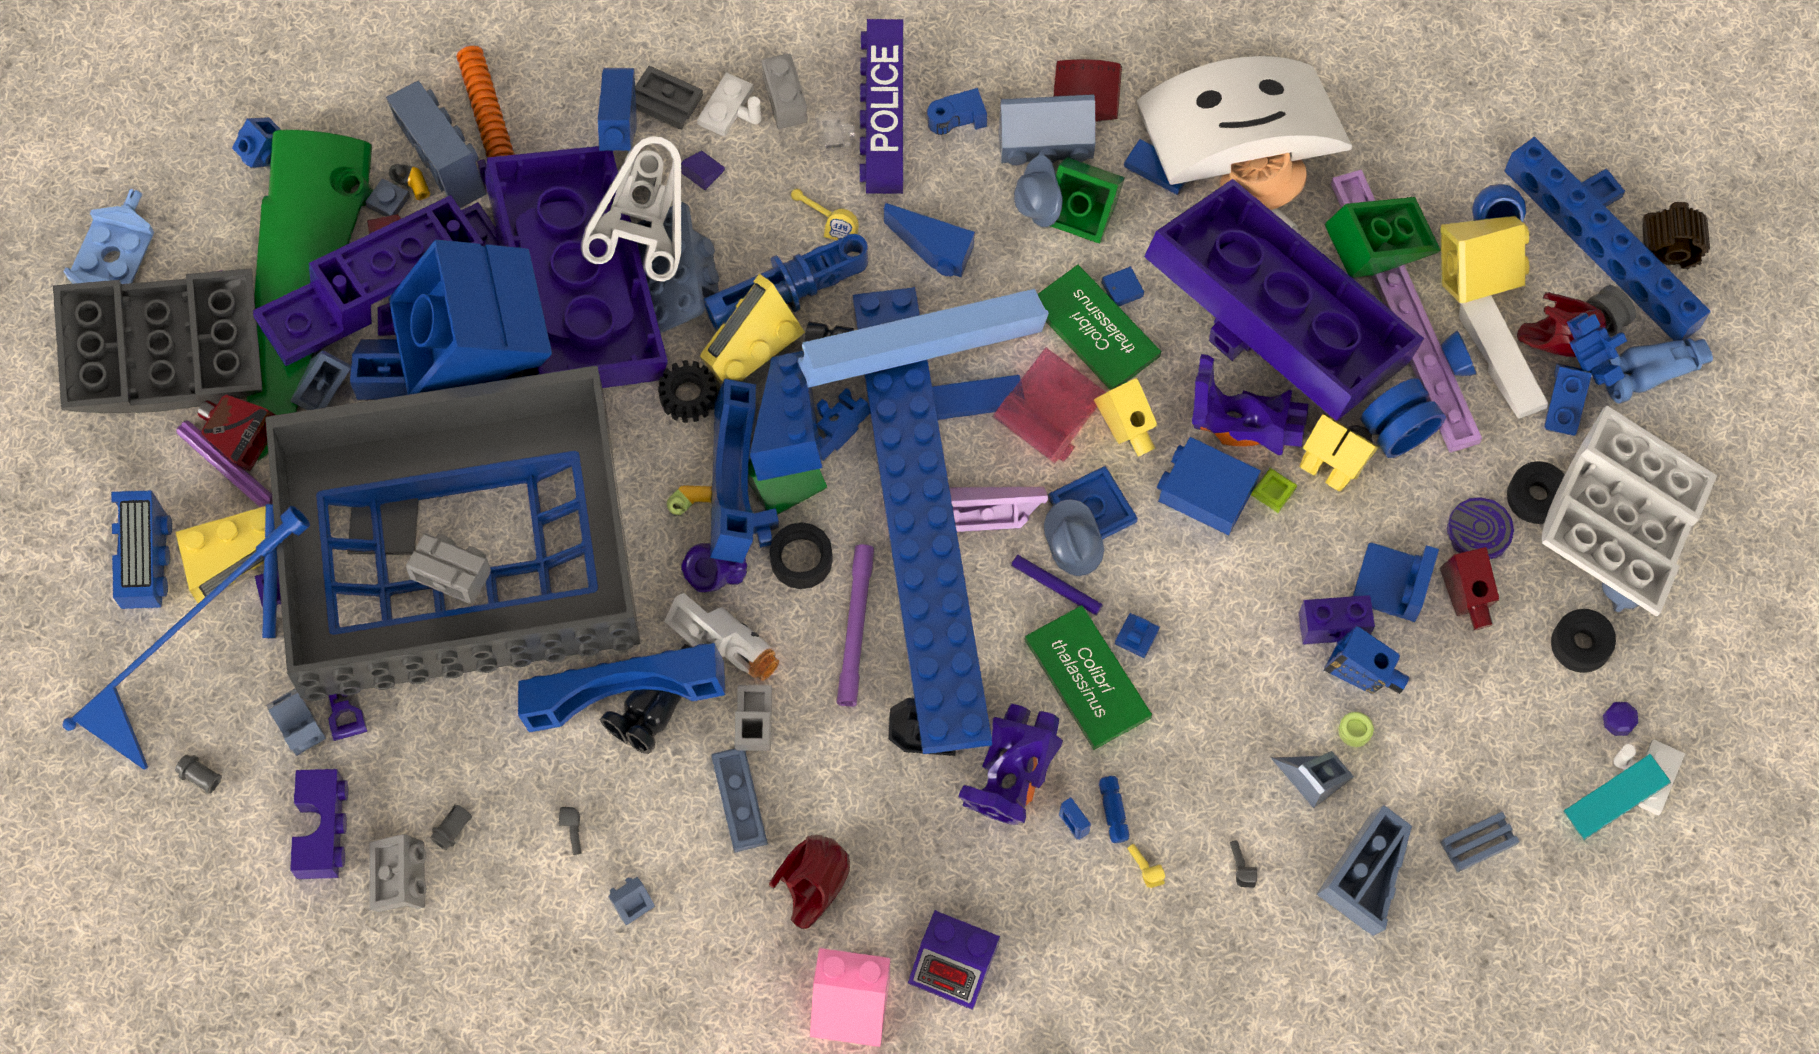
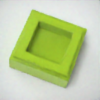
[1251,468,1297,513]

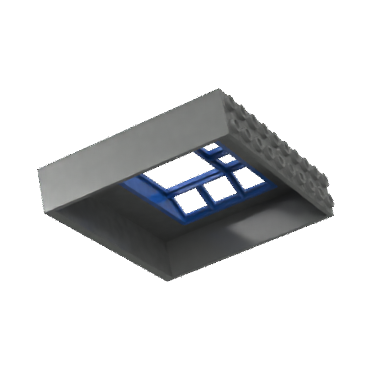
[265,365,641,701]

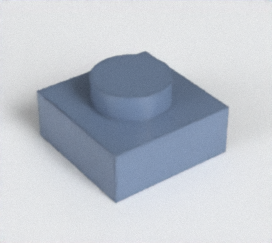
[365,178,410,217]

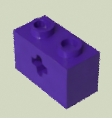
[1298,595,1375,645]

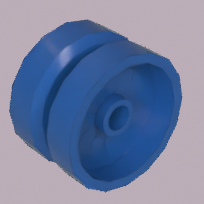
[1360,378,1446,458]

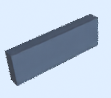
[711,748,768,853]

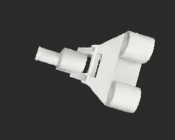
[581,136,681,281]

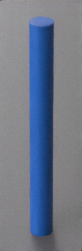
[262,504,278,638]

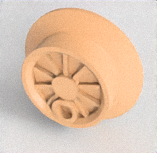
[1220,153,1307,210]

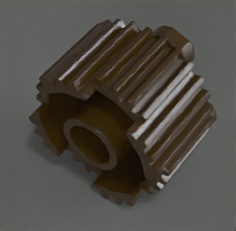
[1642,202,1710,270]

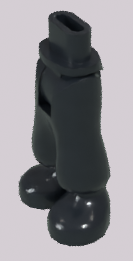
[600,644,691,754]

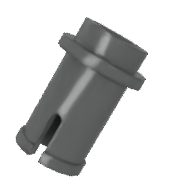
[175,754,222,794]
[430,804,472,850]

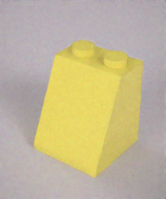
[1441,216,1529,303]

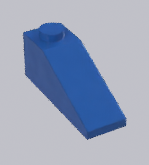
[884,203,975,277]

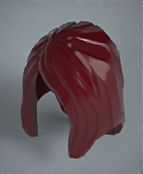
[1517,292,1606,357]
[769,834,850,929]

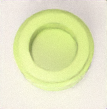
[1338,712,1374,747]

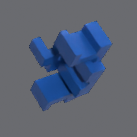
[1567,313,1627,386]
[816,388,870,461]

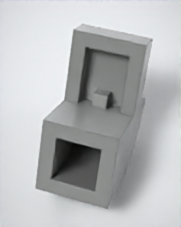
[734,685,772,751]

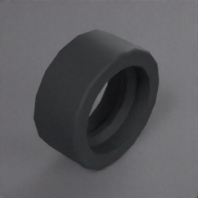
[769,522,833,589]

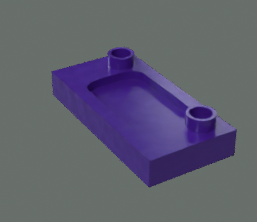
[484,146,668,388]
[1144,179,1425,421]

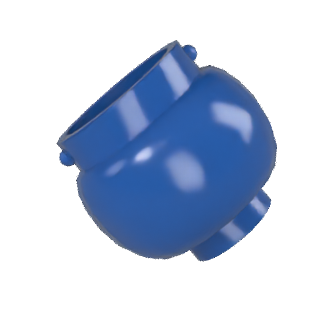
[1472,184,1526,222]

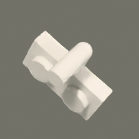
[697,72,761,137]
[1613,739,1685,815]

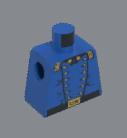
[1323,626,1409,694]

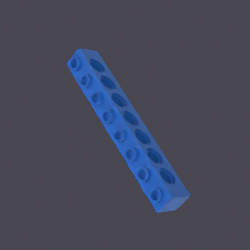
[1504,136,1711,341]

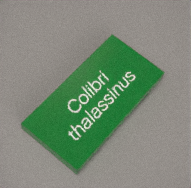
[1038,264,1162,390]
[1024,605,1152,750]

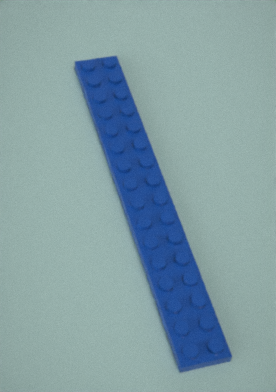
[852,287,992,754]

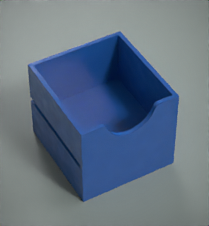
[389,239,552,395]

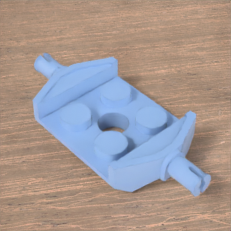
[64,189,154,284]

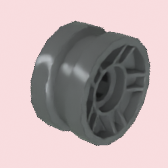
[1586,285,1636,336]

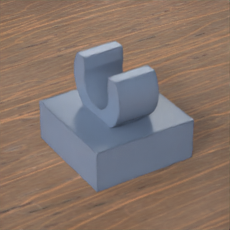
[608,877,655,926]

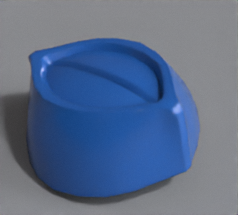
[1441,330,1477,376]

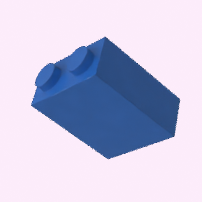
[1157,437,1261,536]

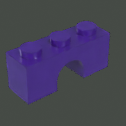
[290,769,349,879]

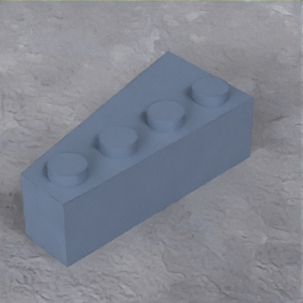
[386,80,487,208]

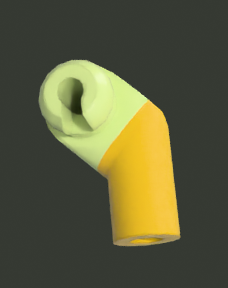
[667,485,712,515]

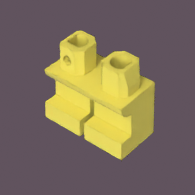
[1299,414,1379,492]

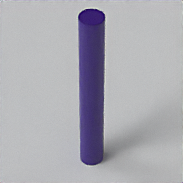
[1011,555,1103,616]

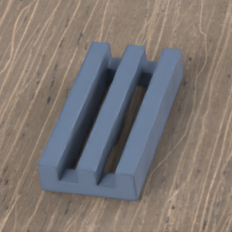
[1440,811,1520,873]

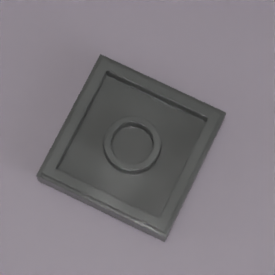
[347,498,419,555]

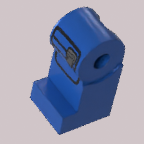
[927,88,987,135]

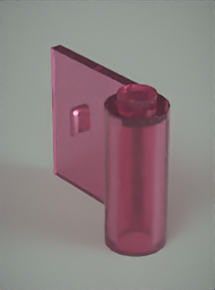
[992,347,1106,464]

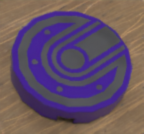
[1446,497,1514,559]

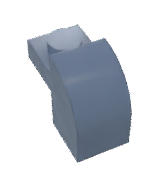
[266,688,326,756]

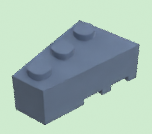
[1316,805,1412,936]

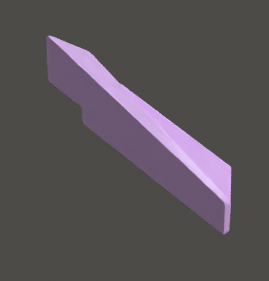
[949,487,1048,532]

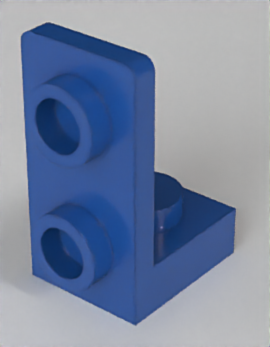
[1544,363,1592,436]

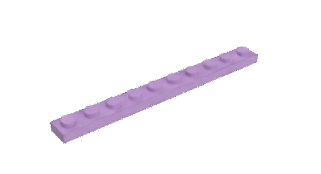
[1331,170,1482,453]

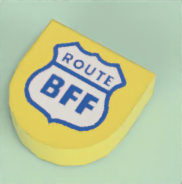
[824,209,859,240]

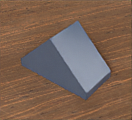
[291,350,351,410]

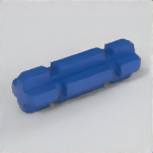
[1099,776,1130,843]

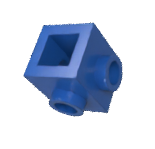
[232,117,281,168]

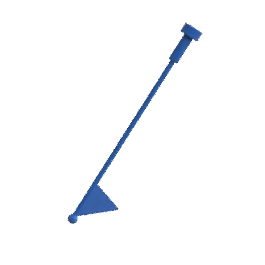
[62,506,310,769]

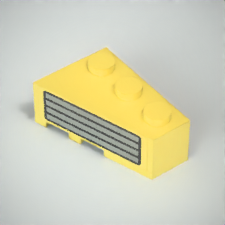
[700,274,805,385]
[175,506,266,603]

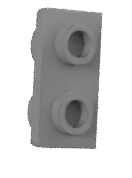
[369,834,427,912]

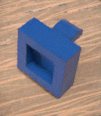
[753,508,779,548]
[1115,613,1160,659]

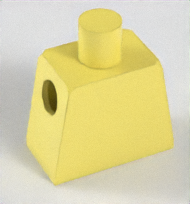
[1094,378,1157,457]

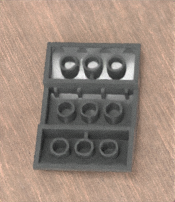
[53,268,263,413]

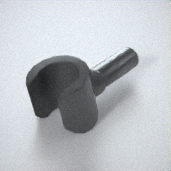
[559,807,582,855]
[1230,840,1257,888]

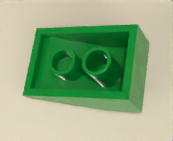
[1324,197,1441,278]

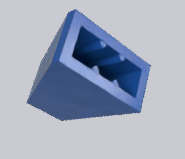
[598,68,637,151]

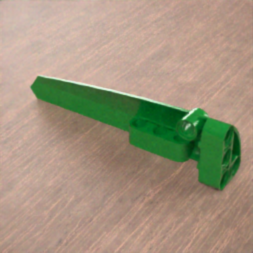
[246,130,373,461]

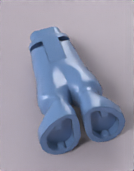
[1606,338,1713,404]

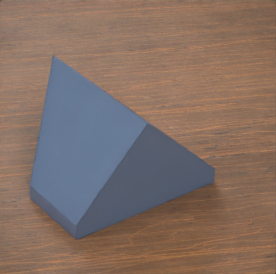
[1270,751,1354,808]

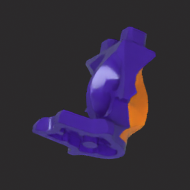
[1192,354,1309,455]
[958,703,1063,825]

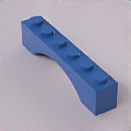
[710,379,756,563]
[518,643,725,733]

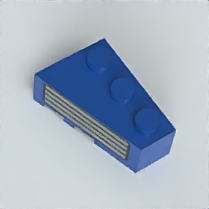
[111,490,172,609]

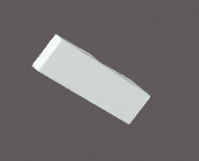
[1458,295,1548,419]

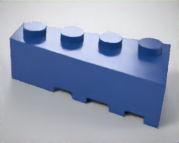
[750,351,823,481]

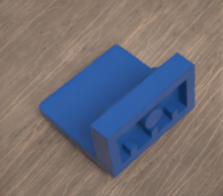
[1353,543,1439,622]

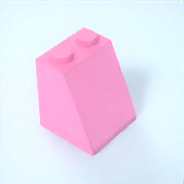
[810,948,890,1047]

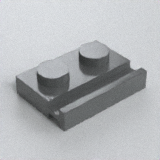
[635,66,703,130]

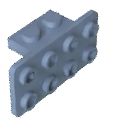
[637,202,719,333]

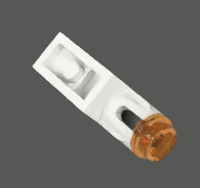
[664,593,779,681]

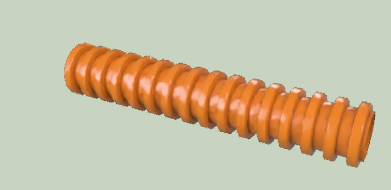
[456,46,515,157]

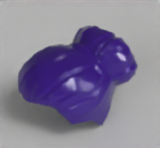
[681,543,747,593]

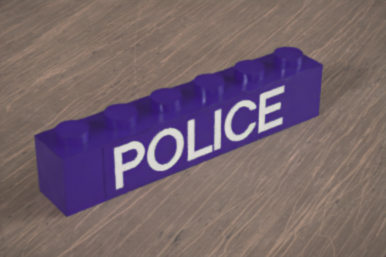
[860,19,903,194]

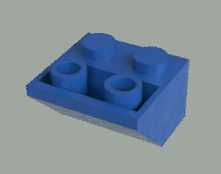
[350,339,408,400]

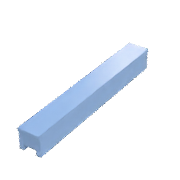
[798,289,1049,388]

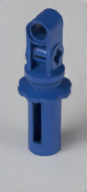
[703,234,868,332]

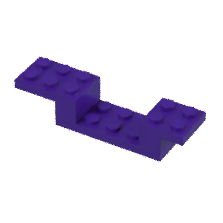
[253,195,500,366]

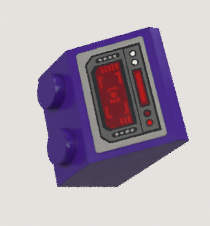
[908,910,1000,1010]

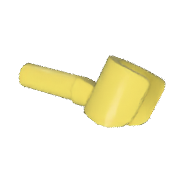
[1127,844,1165,888]

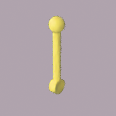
[791,189,832,217]

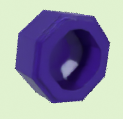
[1603,702,1639,736]

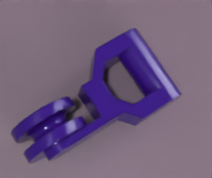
[328,694,368,741]

